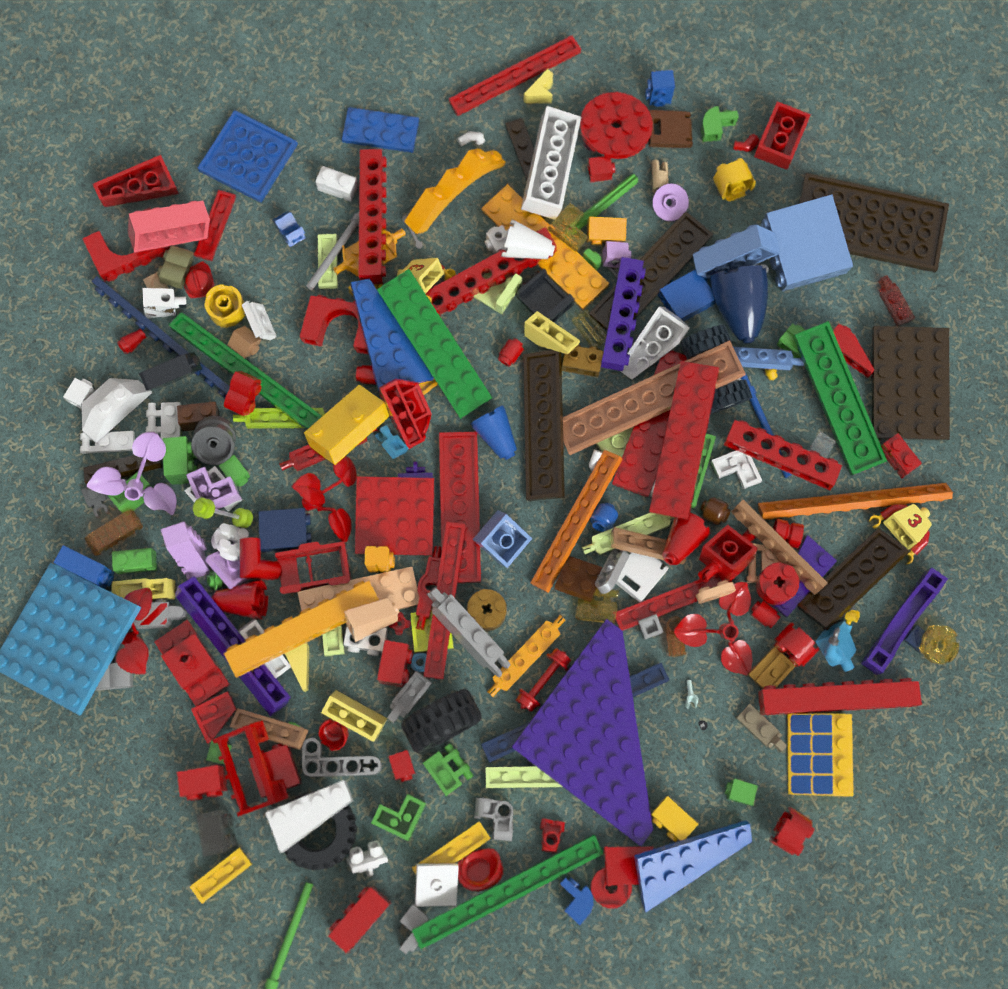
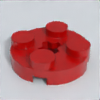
[591,867,632,909]

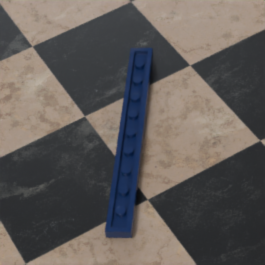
[92,276,230,399]
[481,663,670,763]

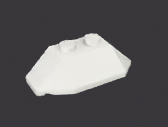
[82,378,152,443]

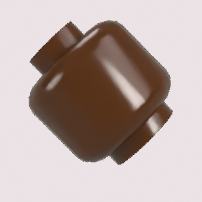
[700,497,731,525]

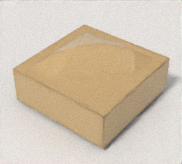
[143,272,169,289]

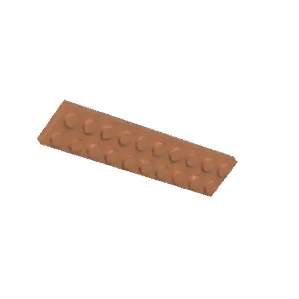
[563,341,746,455]

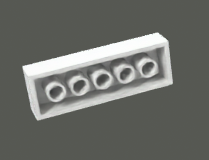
[521,106,581,220]

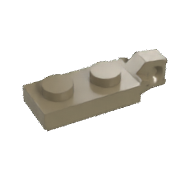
[736,704,787,752]

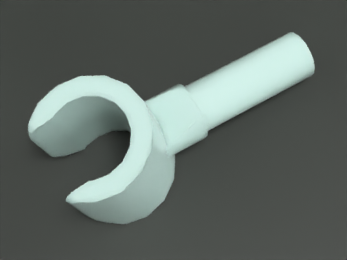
[685,680,698,709]

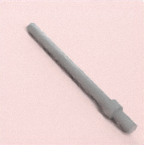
[306,212,359,290]

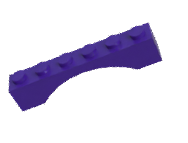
[860,567,948,675]

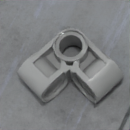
[474,798,514,841]

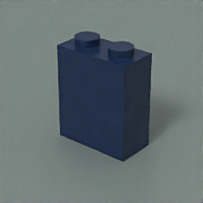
[258,508,312,553]

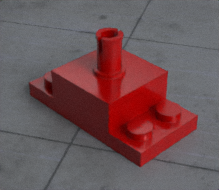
[154,620,230,706]

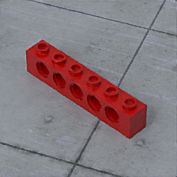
[724,420,842,490]

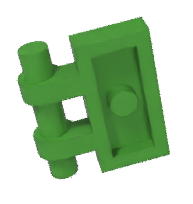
[423,743,474,796]

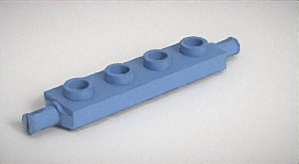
[733,347,804,370]

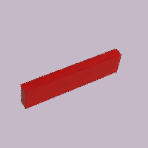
[194,190,236,261]

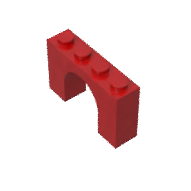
[82,207,170,282]
[300,295,368,355]

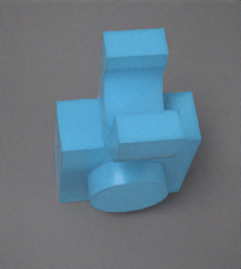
[375,425,409,459]

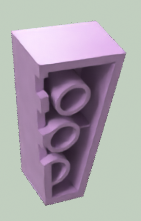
[161,522,210,580]

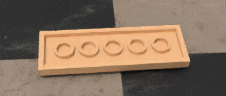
[298,567,419,611]

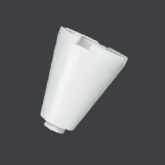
[501,220,555,259]

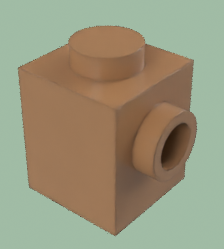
[227,326,262,358]

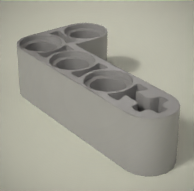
[302,738,382,777]

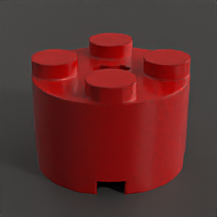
[756,563,799,605]
[773,622,820,667]
[770,807,815,856]

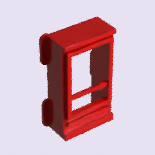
[275,541,351,594]

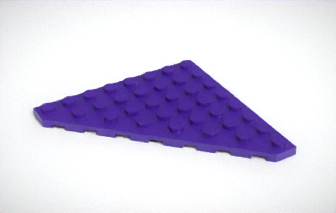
[512,619,653,846]

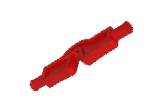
[416,546,441,630]

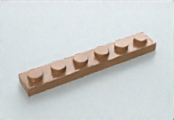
[731,500,828,595]

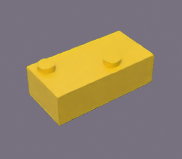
[304,385,390,465]

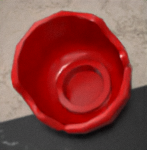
[318,718,349,751]

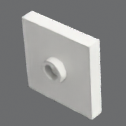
[415,863,458,907]

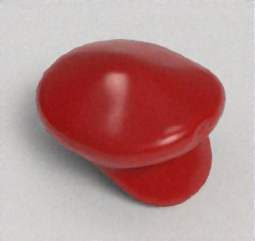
[458,848,503,892]

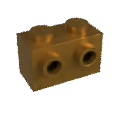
[562,344,603,378]

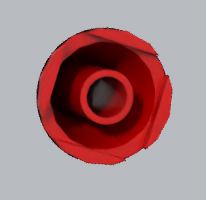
[662,513,710,565]
[212,580,269,620]

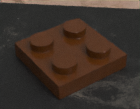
[554,556,603,602]

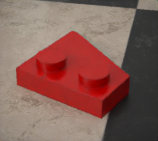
[191,691,237,744]

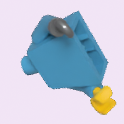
[816,610,860,672]

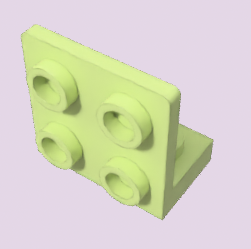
[474,273,522,314]

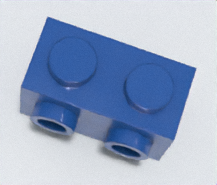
[645,70,675,107]

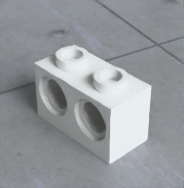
[344,627,388,656]

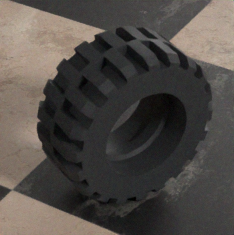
[401,689,482,754]
[284,790,357,870]

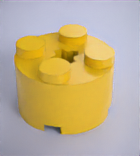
[713,158,756,201]
[205,285,245,328]

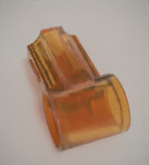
[664,616,686,657]

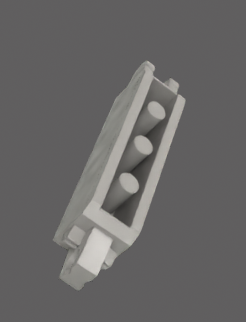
[427,588,510,677]

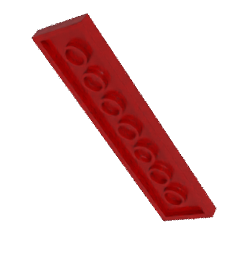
[612,350,687,497]
[649,361,720,520]
[439,432,481,583]

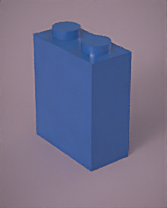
[658,269,716,322]
[53,545,114,589]

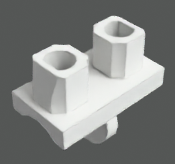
[346,840,388,877]

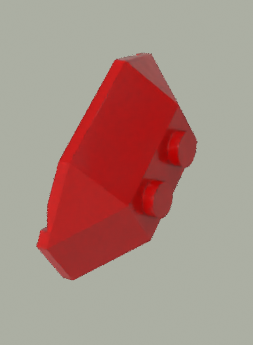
[379,378,432,450]

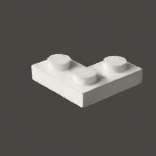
[711,451,762,489]

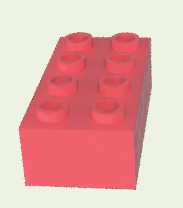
[128,200,210,252]

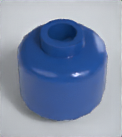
[590,503,618,532]

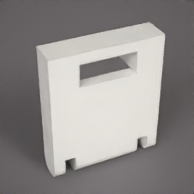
[616,552,669,603]

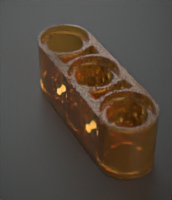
[84,510,143,556]

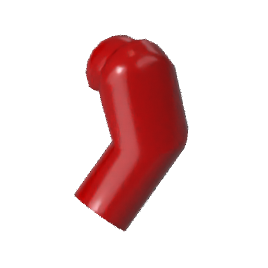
[733,134,759,152]

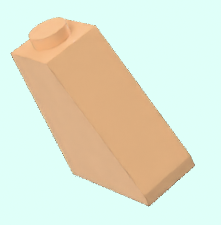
[344,598,399,642]

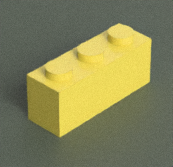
[321,690,387,742]

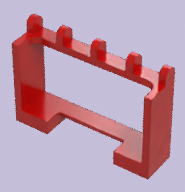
[213,720,289,817]

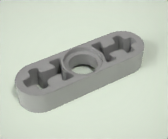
[595,549,629,594]

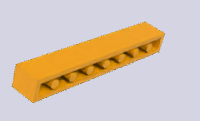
[224,581,379,678]

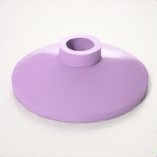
[652,184,689,221]

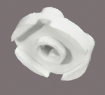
[211,523,249,561]

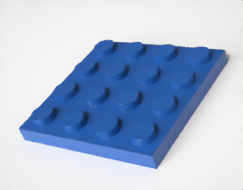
[198,110,298,203]

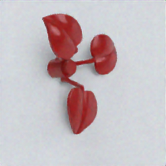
[292,456,357,543]
[674,582,752,676]
[116,587,152,674]

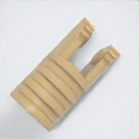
[651,160,668,194]

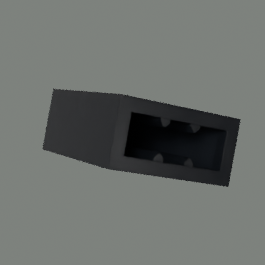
[139,352,202,391]

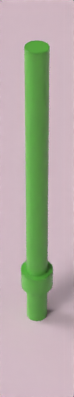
[265,882,313,989]

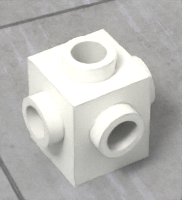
[485,225,508,254]

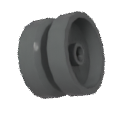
[191,416,236,465]

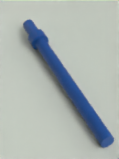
[740,373,792,478]

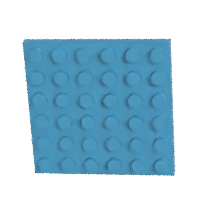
[0,563,141,715]

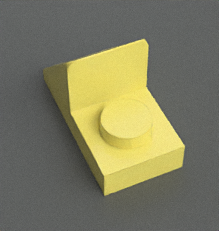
[524,69,553,104]

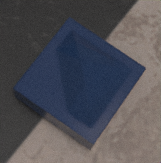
[904,625,933,653]

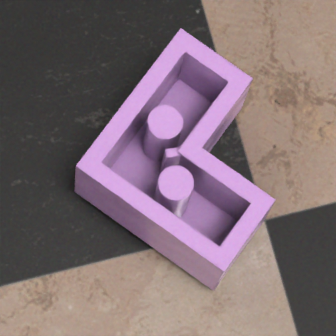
[186,467,242,510]

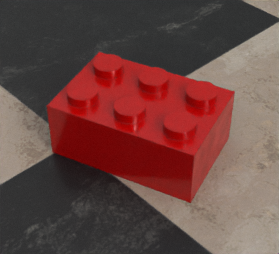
[754,101,811,170]
[328,886,392,953]

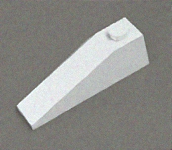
[621,307,690,380]

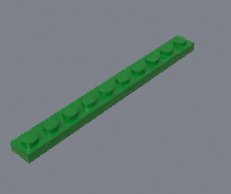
[169,312,322,430]
[411,835,604,950]

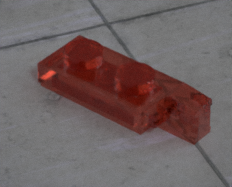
[878,275,915,327]

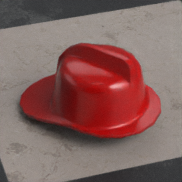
[184,261,215,299]

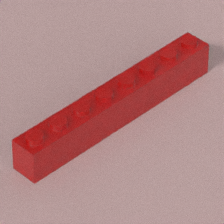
[758,678,922,716]

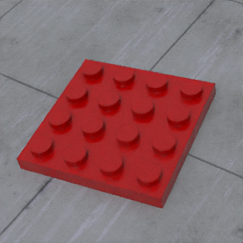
[355,476,434,555]

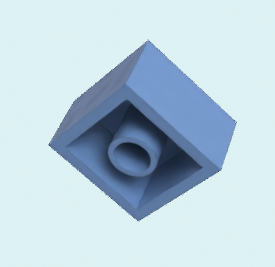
[473,510,532,568]

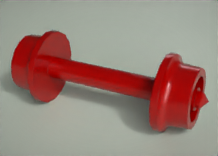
[516,648,571,712]

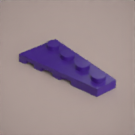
[772,535,837,618]

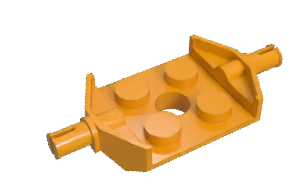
[333,228,406,276]

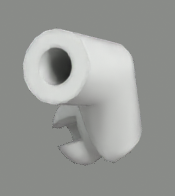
[457,132,485,146]
[589,450,602,472]

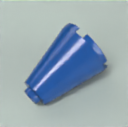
[470,405,517,460]

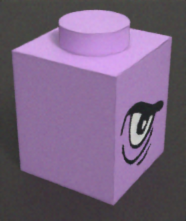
[602,241,631,268]

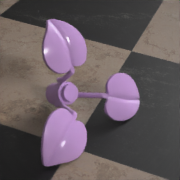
[87,432,177,515]

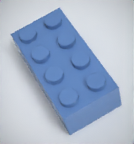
[693,224,780,279]

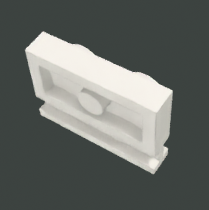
[242,301,277,340]

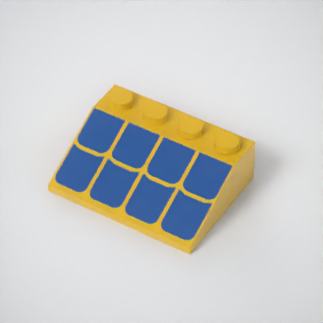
[787,714,853,797]

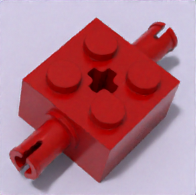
[698,525,758,582]

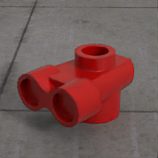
[540,819,565,853]

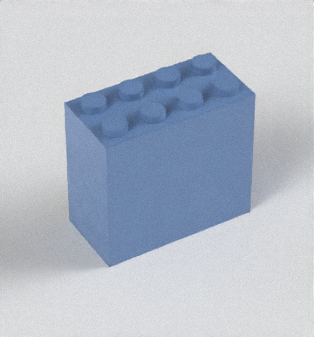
[760,195,853,291]

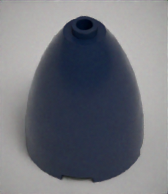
[710,265,768,344]

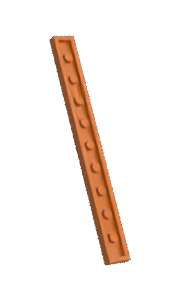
[758,483,953,520]

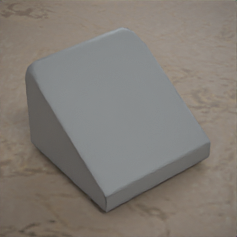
[638,614,663,639]

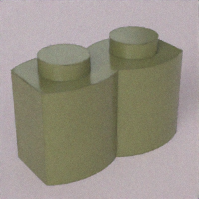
[157,245,193,289]

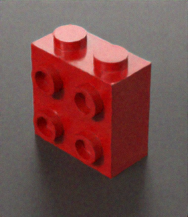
[248,743,302,798]

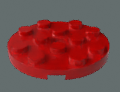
[580,92,653,159]

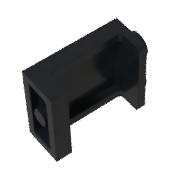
[517,269,575,322]

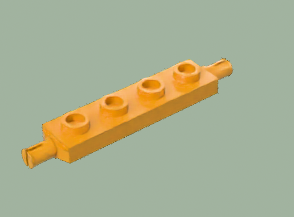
[487,615,566,697]

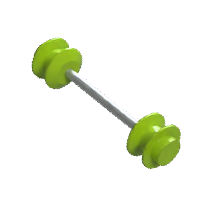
[193,497,253,528]

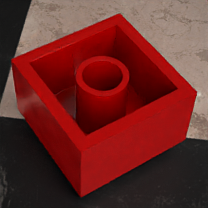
[377,640,413,688]
[177,765,228,801]

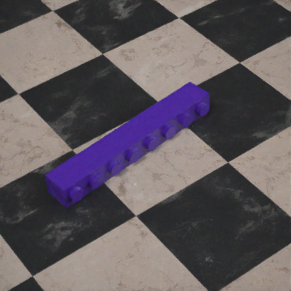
[175,577,291,717]

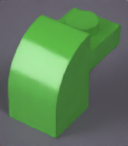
[701,106,738,142]

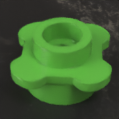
[207,571,223,590]

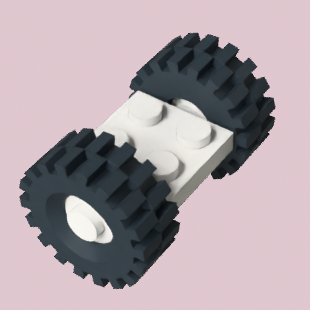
[680,324,753,414]

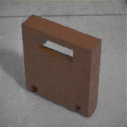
[649,110,693,148]

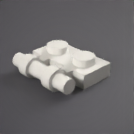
[146,402,181,440]

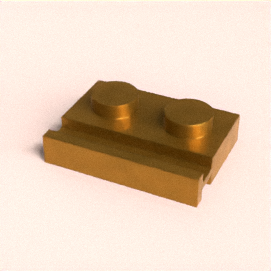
[747,646,795,690]

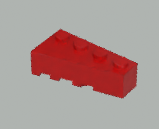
[93,155,179,207]

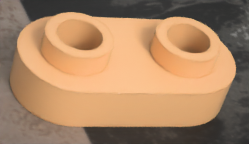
[696,580,736,604]

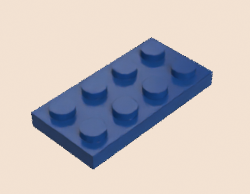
[342,107,419,153]

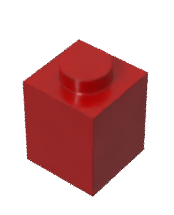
[588,156,615,182]
[388,750,416,783]

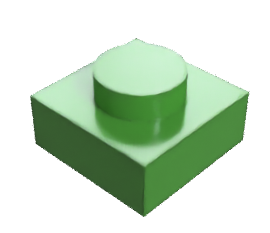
[583,248,602,271]
[206,741,232,765]

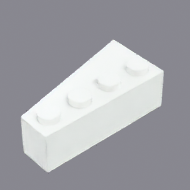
[266,780,354,853]

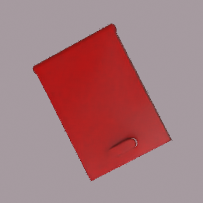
[604,846,654,886]

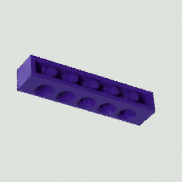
[601,257,646,371]

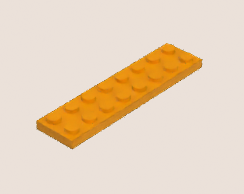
[481,184,609,310]

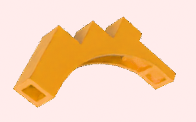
[404,148,506,234]

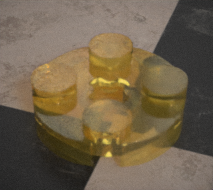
[919,625,959,665]

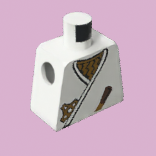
[143,288,186,318]

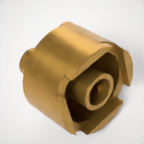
[467,589,507,631]

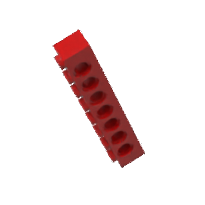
[358,149,387,285]
[426,226,557,316]

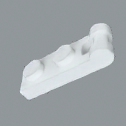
[80,431,135,454]

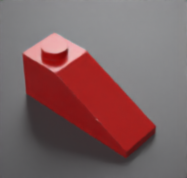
[833,324,874,378]

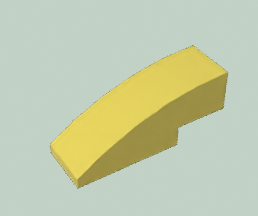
[111,578,176,601]

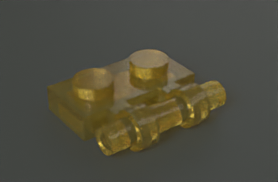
[575,589,619,623]

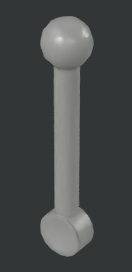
[402,215,423,249]

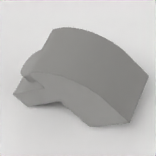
[400,904,429,954]

